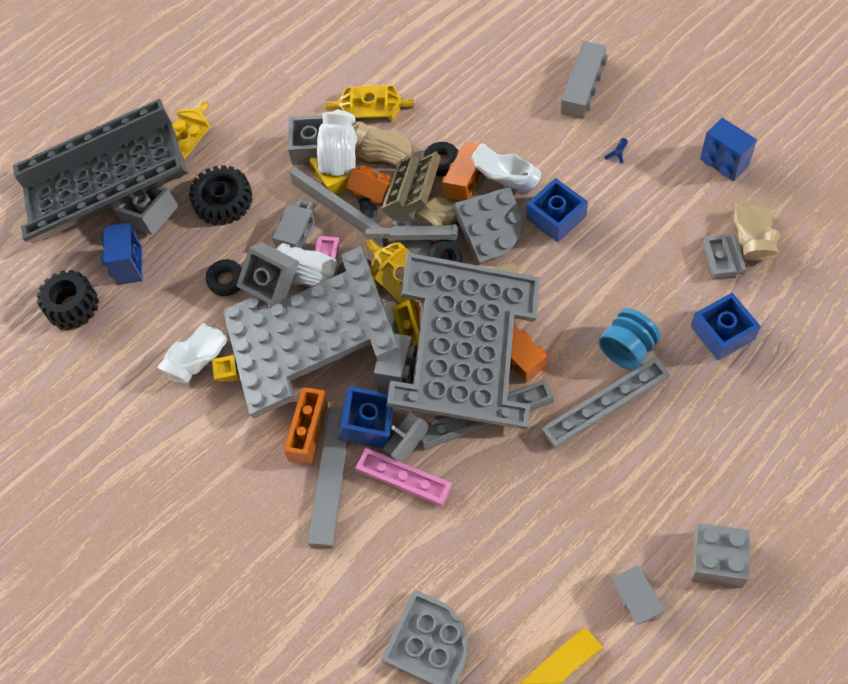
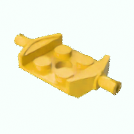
[326,85,414,122]
[173,100,211,159]
[365,239,412,303]

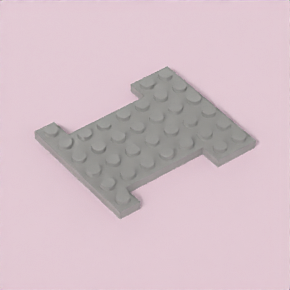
[223,246,400,419]
[387,253,540,430]

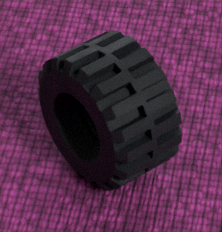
[37,270,99,330]

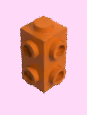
[346,165,391,205]

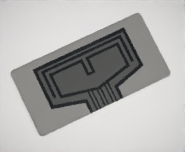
[356,196,379,222]

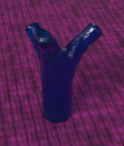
[604,138,628,163]

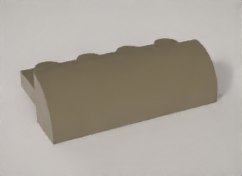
[381,151,441,222]

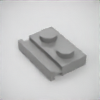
[702,233,746,279]

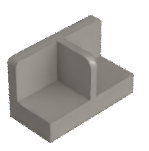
[383,411,431,463]
[612,565,665,625]

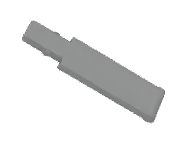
[364,224,458,240]

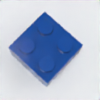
[700,118,757,181]
[526,178,588,242]
[101,223,143,285]
[691,292,761,361]
[337,386,393,449]

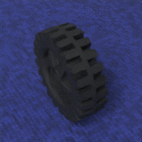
[189,165,253,226]

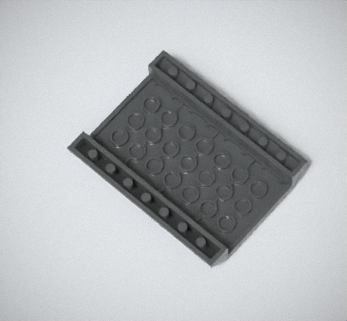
[13,99,189,243]

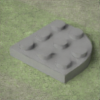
[452,187,521,265]
[381,589,468,684]

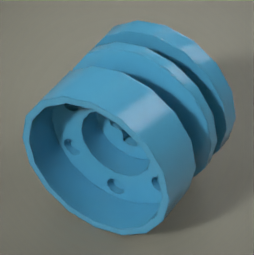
[598,308,661,370]

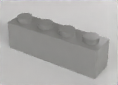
[561,41,608,119]

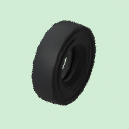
[423,142,458,176]
[427,240,463,263]
[206,259,242,296]

